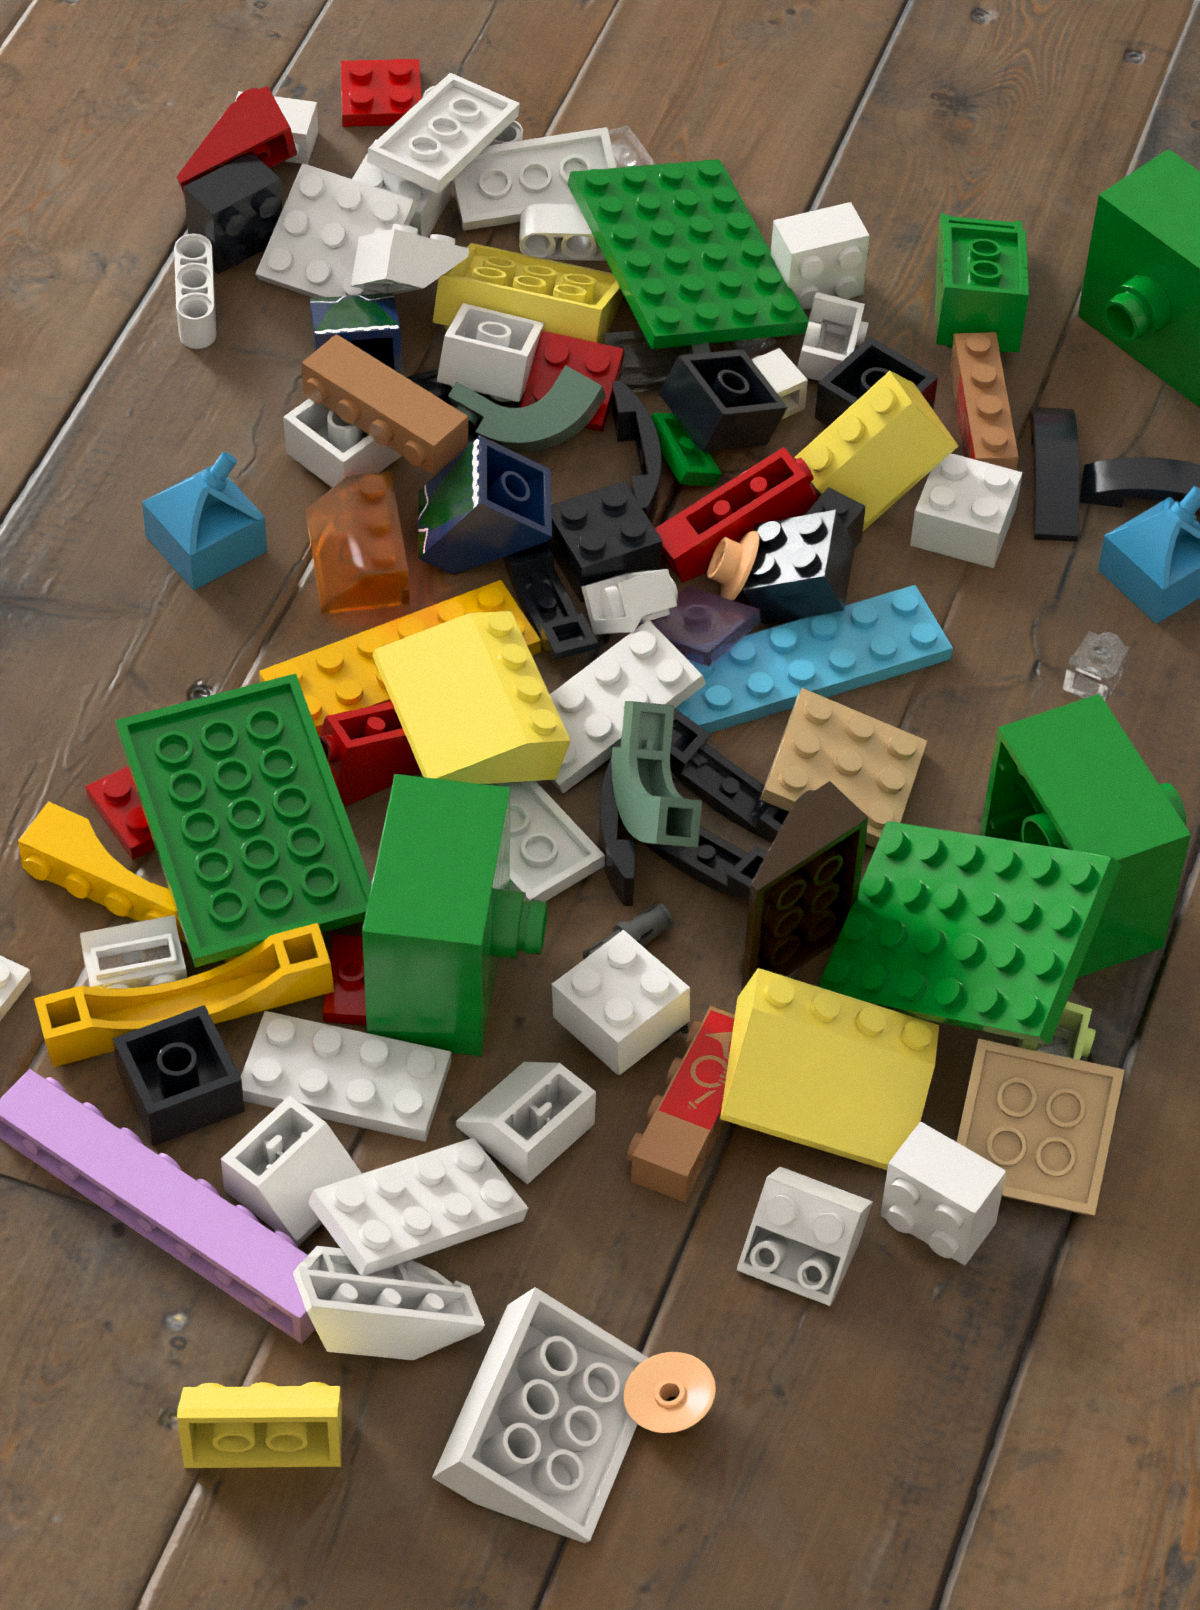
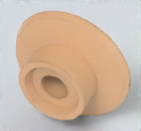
[707,531,759,605]
[623,1352,716,1433]

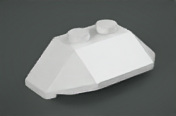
[293,1246,485,1360]

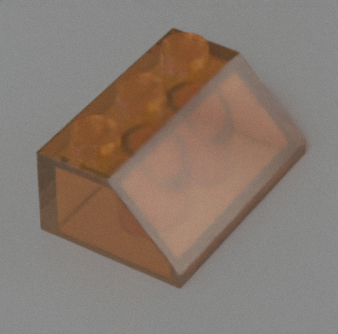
[305,471,409,614]

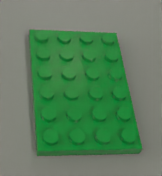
[567,159,809,349]
[115,673,372,967]
[818,821,1121,1045]

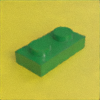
[651,412,722,487]

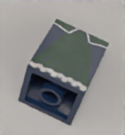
[310,293,403,375]
[418,436,552,575]

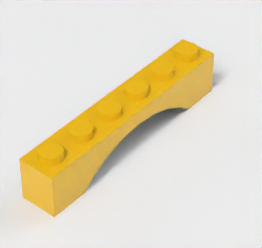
[18,801,240,962]
[34,923,334,1068]

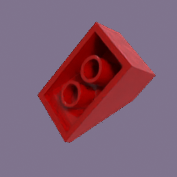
[176,85,297,200]

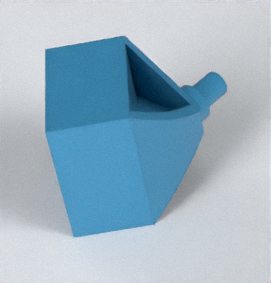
[142,452,267,590]
[1098,486,1200,624]

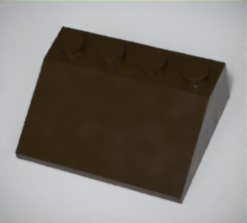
[741,781,869,992]

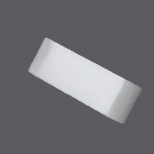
[519,204,606,261]
[174,233,217,349]

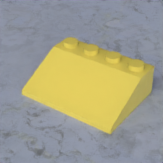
[433,243,624,344]
[372,611,571,784]
[720,968,939,1170]

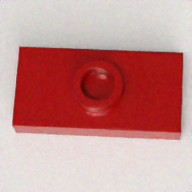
[323,934,367,1025]

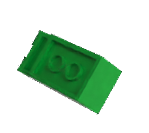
[935,213,1029,353]

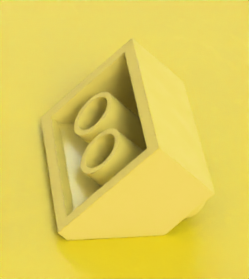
[795,371,958,531]
[177,1382,342,1468]

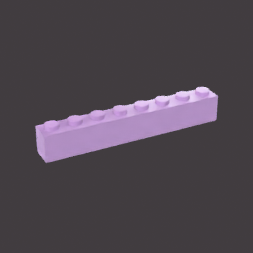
[0,1069,315,1344]

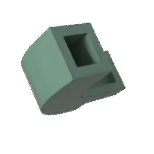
[448,365,606,453]
[611,701,702,848]

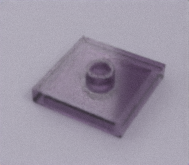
[637,586,761,666]

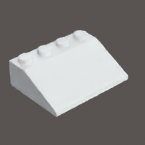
[432,1287,648,1543]

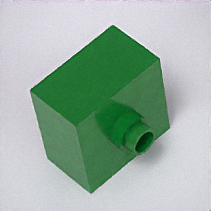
[1078,149,1200,407]
[979,694,1191,978]
[362,774,548,1057]

